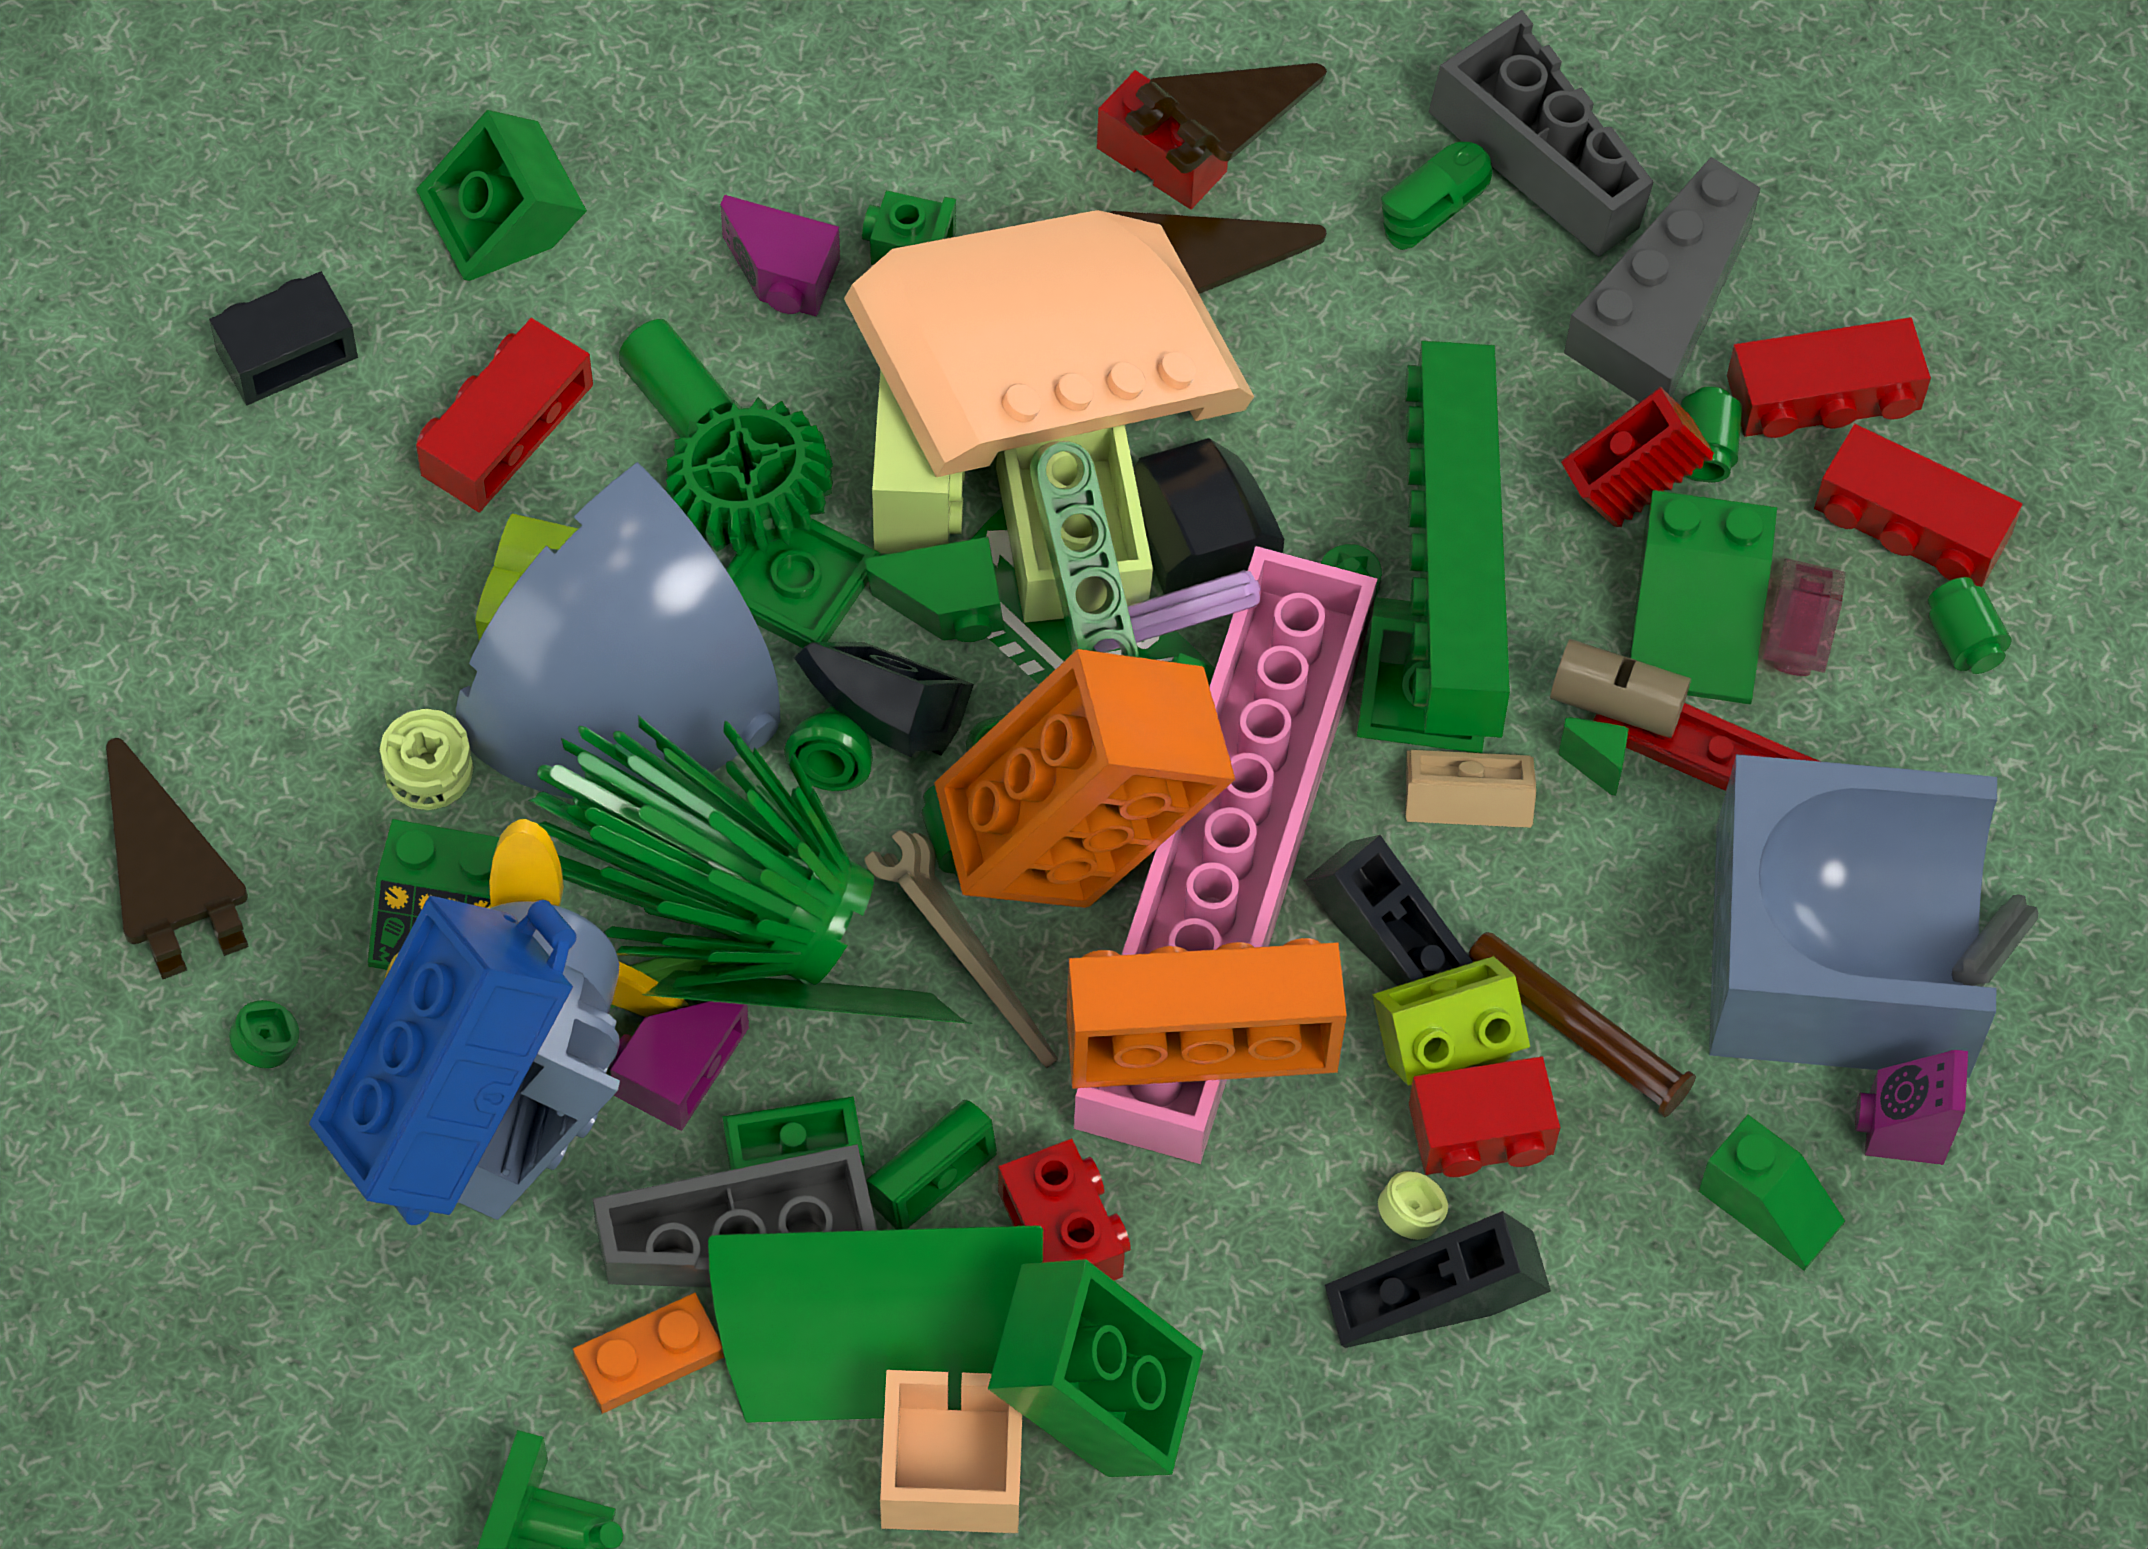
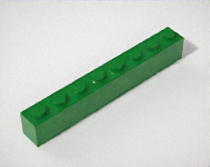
[1405,341,1510,738]

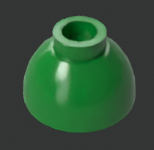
[784,706,873,791]

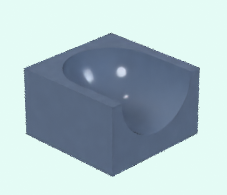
[1709,755,1997,1078]

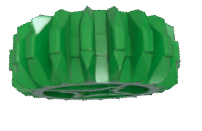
[665,397,833,557]

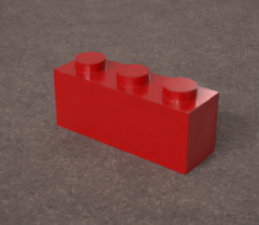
[416,317,593,513]
[1727,317,1931,438]
[1814,423,2023,587]

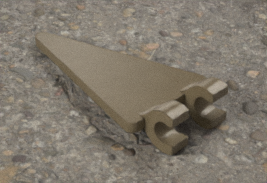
[864,830,1058,1068]

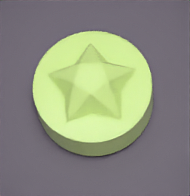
[1378,1171,1448,1240]

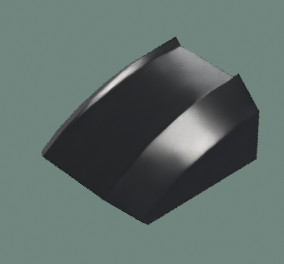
[1133,438,1285,595]
[794,642,974,757]

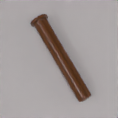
[1469,932,1696,1117]

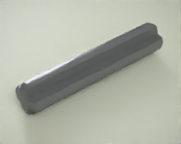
[1951,894,2039,987]

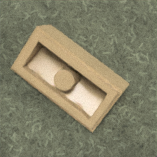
[1405,750,1536,828]

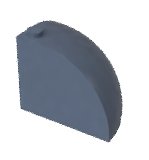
[455,462,781,799]

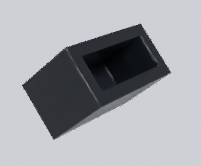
[209,271,358,406]

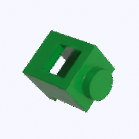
[862,190,956,265]

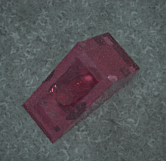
[1763,558,1846,676]

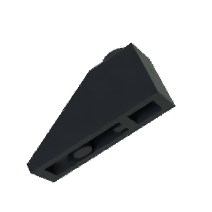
[1304,835,1473,986]
[1325,1211,1551,1348]

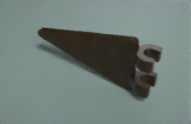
[1125,63,1327,173]
[1109,211,1327,294]
[106,738,249,979]

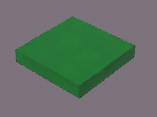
[726,518,881,648]

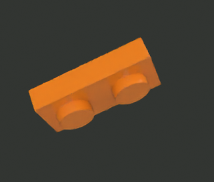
[573,1293,725,1414]

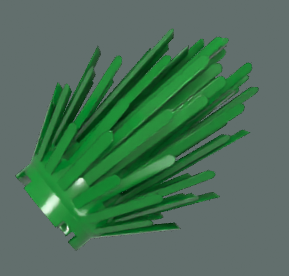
[528,715,874,988]

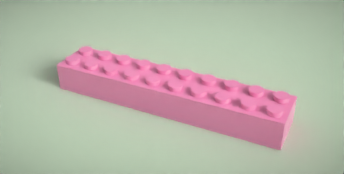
[1074,546,1377,1164]

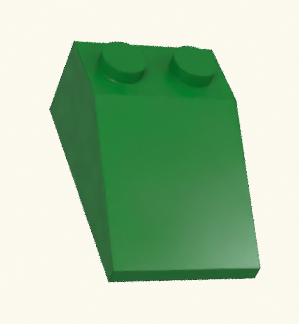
[1629,490,1777,705]

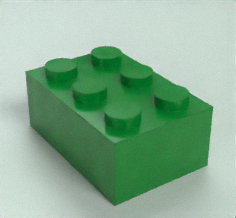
[988,1259,1203,1477]

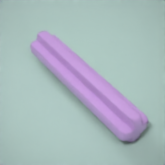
[1094,570,1261,653]

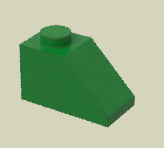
[864,537,1005,642]
[1698,1115,1845,1271]

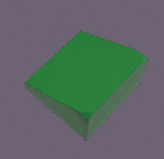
[1558,717,1629,796]

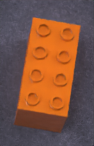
[934,649,1236,908]

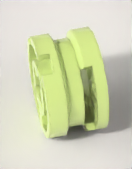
[380,709,473,810]

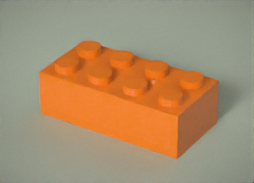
[1066,938,1347,1089]

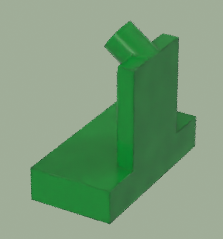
[477,1430,623,1549]

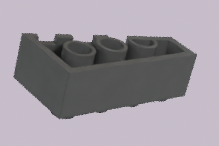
[1429,10,1654,257]
[1564,157,1761,402]
[593,1144,877,1287]

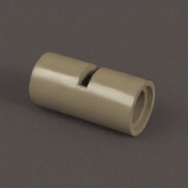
[1550,639,1691,738]

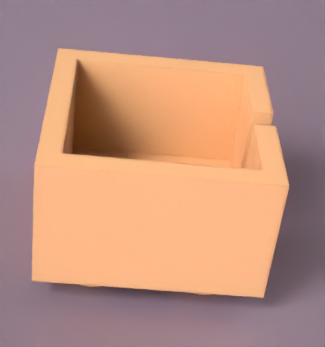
[880,1370,1022,1533]

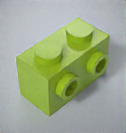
[1372,956,1530,1086]

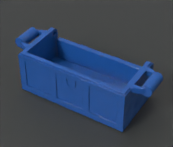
[309,895,577,1225]

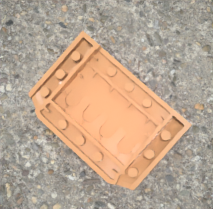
[844,210,1254,477]

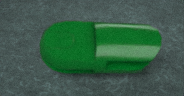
[1381,141,1492,250]

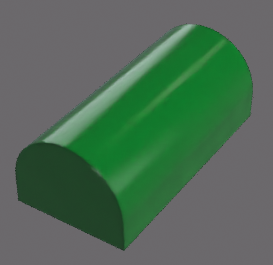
[619,319,733,438]
[722,1096,864,1170]
[866,1100,997,1230]

